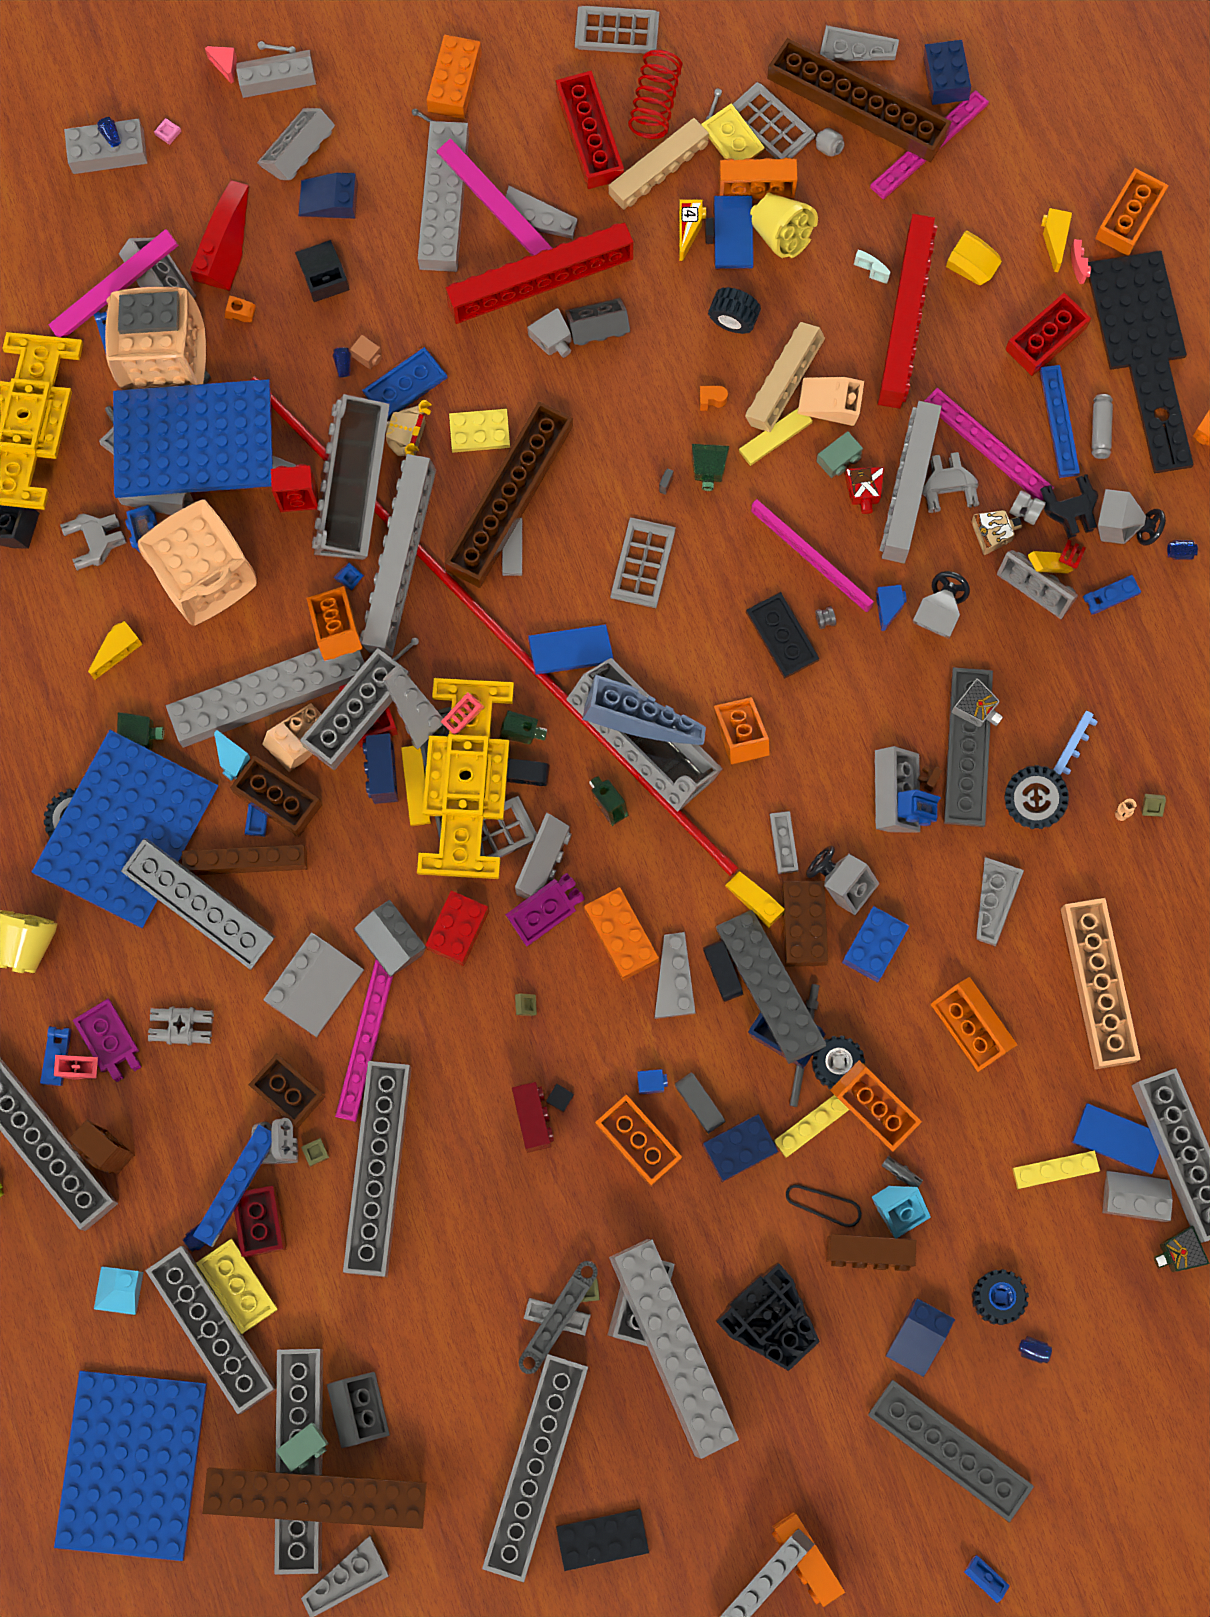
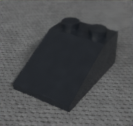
[0,505,40,549]

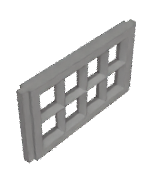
[575,6,659,54]
[732,82,816,159]
[610,517,676,608]
[438,796,537,858]

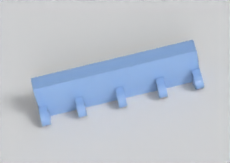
[1053,711,1097,775]

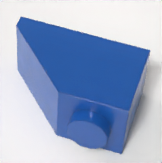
[876,585,906,631]

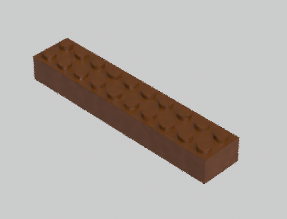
[767,38,952,163]
[445,401,573,588]
[202,1467,427,1529]

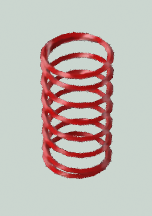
[628,49,683,139]

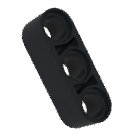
[507,758,550,786]
[703,940,744,1002]

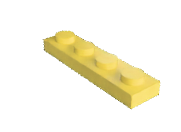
[773,1095,849,1158]
[1012,1151,1100,1189]

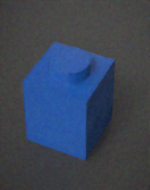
[637,1069,668,1095]

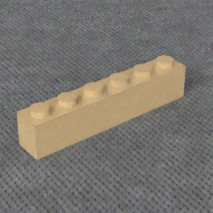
[608,118,709,210]
[745,322,825,432]

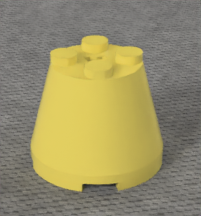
[750,192,818,259]
[0,910,57,973]

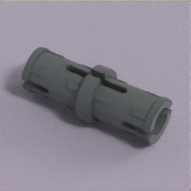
[882,1155,923,1188]

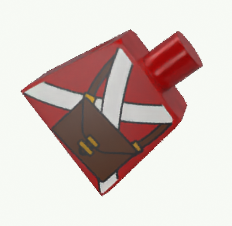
[845,467,884,514]

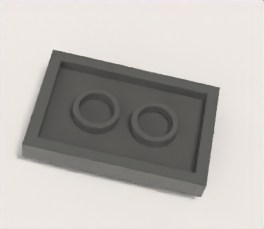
[118,291,180,334]

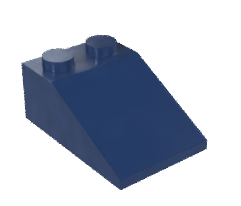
[298,172,358,219]
[886,1298,955,1377]

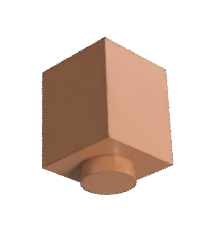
[350,335,382,370]

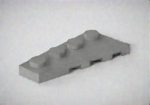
[820,25,899,62]
[500,186,577,239]
[383,665,443,749]
[977,857,1024,946]
[655,932,695,1019]
[301,1535,390,1617]

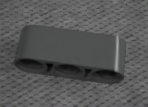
[674,1072,726,1134]

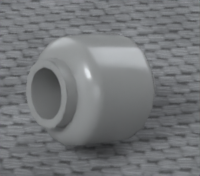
[816,128,844,157]

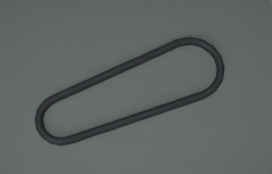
[786,1184,862,1227]

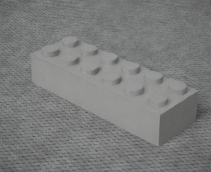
[300,648,411,770]

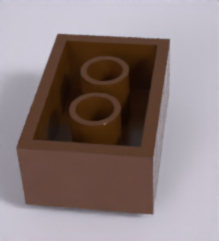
[248,1053,325,1128]

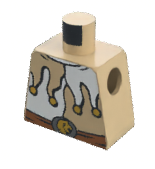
[971,510,1022,555]

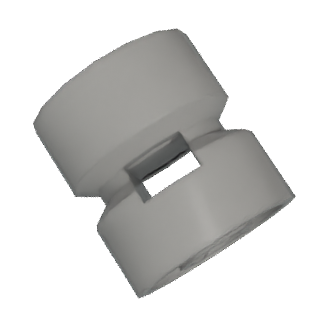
[1009,490,1046,525]

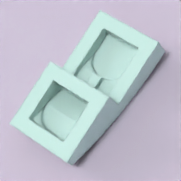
[854,250,890,284]

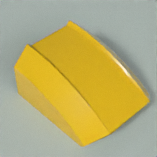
[946,231,1002,285]

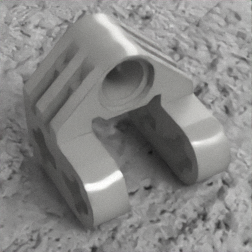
[252,1118,298,1164]

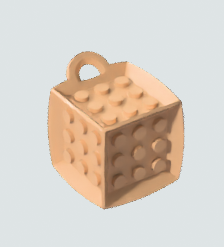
[105,287,206,390]
[138,499,257,626]

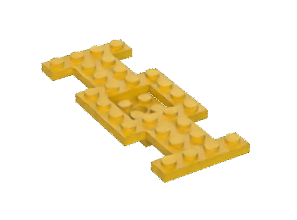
[0,332,83,510]
[417,678,514,879]

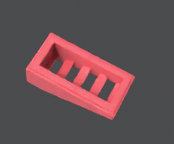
[441,692,484,735]

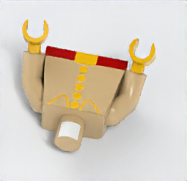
[385,400,432,456]

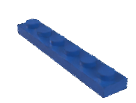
[1040,365,1080,478]
[193,1125,272,1247]

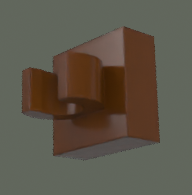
[917,766,943,792]

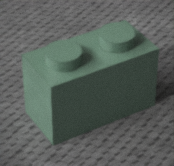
[816,431,863,478]
[276,1423,329,1472]

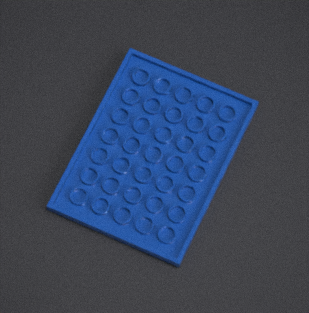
[113,379,273,498]
[32,730,218,928]
[54,1371,207,1561]

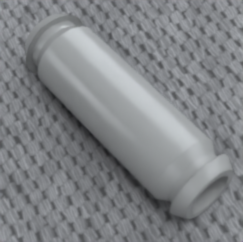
[1092,394,1113,459]

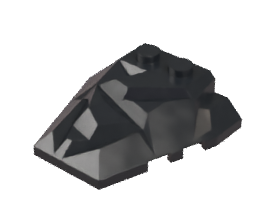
[716,1263,820,1371]

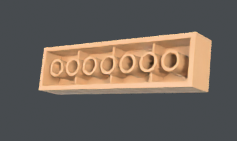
[1061,898,1141,1069]

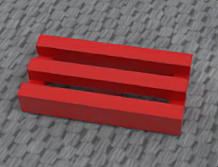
[1059,539,1086,569]

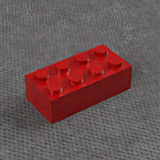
[1005,293,1091,376]

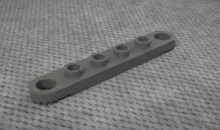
[519,1261,598,1374]

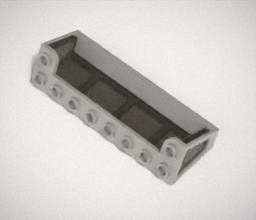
[312,394,389,560]
[566,658,722,812]

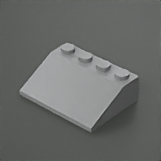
[997,550,1078,619]
[263,932,364,1037]

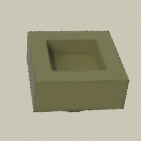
[1141,794,1166,817]
[515,993,537,1016]
[301,1138,329,1167]
[581,1279,600,1302]

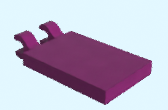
[505,873,585,946]
[73,999,142,1082]

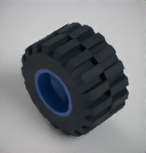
[972,1269,1029,1325]

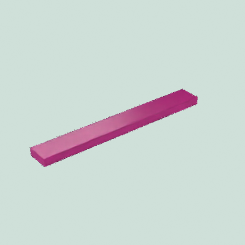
[870,90,989,200]
[436,138,553,256]
[48,229,179,338]
[924,388,1054,501]
[751,499,874,612]
[335,960,394,1122]

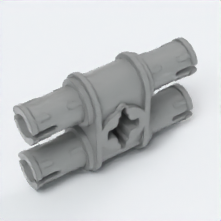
[148,1006,214,1046]

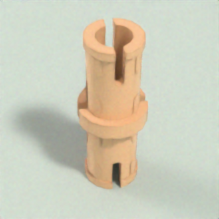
[1115,799,1137,821]

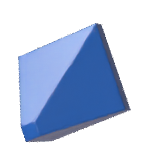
[334,563,364,591]

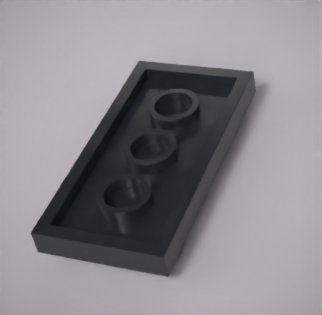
[746,592,820,679]
[556,1508,649,1571]

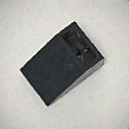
[295,240,350,302]

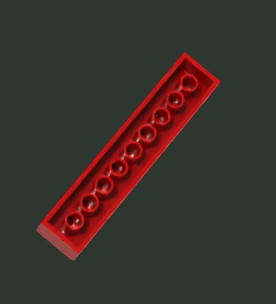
[878,214,937,409]
[445,222,633,324]

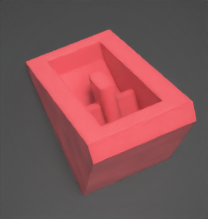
[205,46,237,83]
[54,1055,98,1080]

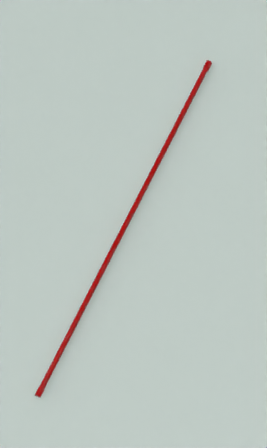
[249,376,738,876]

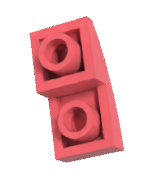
[1071,239,1091,284]

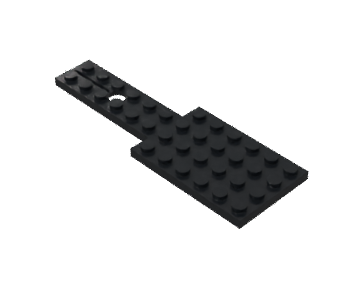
[1088,250,1194,474]

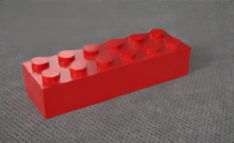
[556,70,624,189]

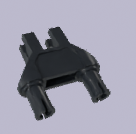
[1040,474,1098,539]

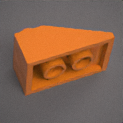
[714,697,770,764]

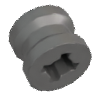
[815,606,836,629]

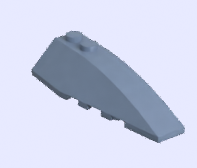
[582,675,706,745]

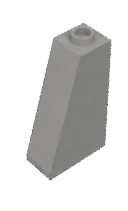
[118,493,194,515]

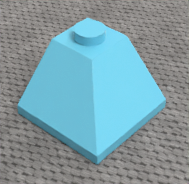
[214,730,251,781]
[872,1186,931,1239]
[94,1267,143,1315]

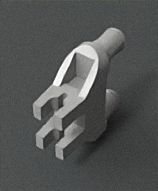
[922,452,979,513]
[60,514,126,571]

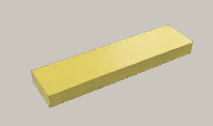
[739,408,813,466]

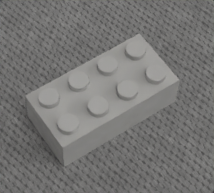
[64,119,148,174]

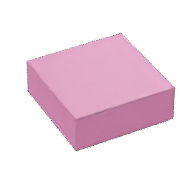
[154,118,181,145]

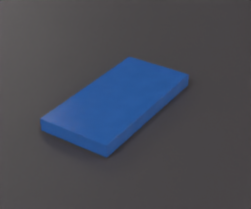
[714,196,753,269]
[362,347,448,420]
[528,624,614,675]
[1072,1103,1159,1174]

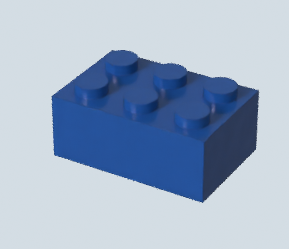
[842,906,909,983]

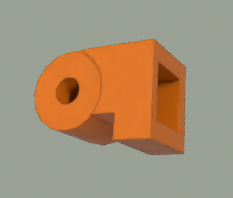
[225,296,256,322]
[699,386,728,411]

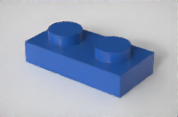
[964,1555,1010,1603]

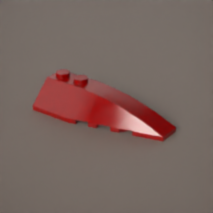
[190,180,249,291]

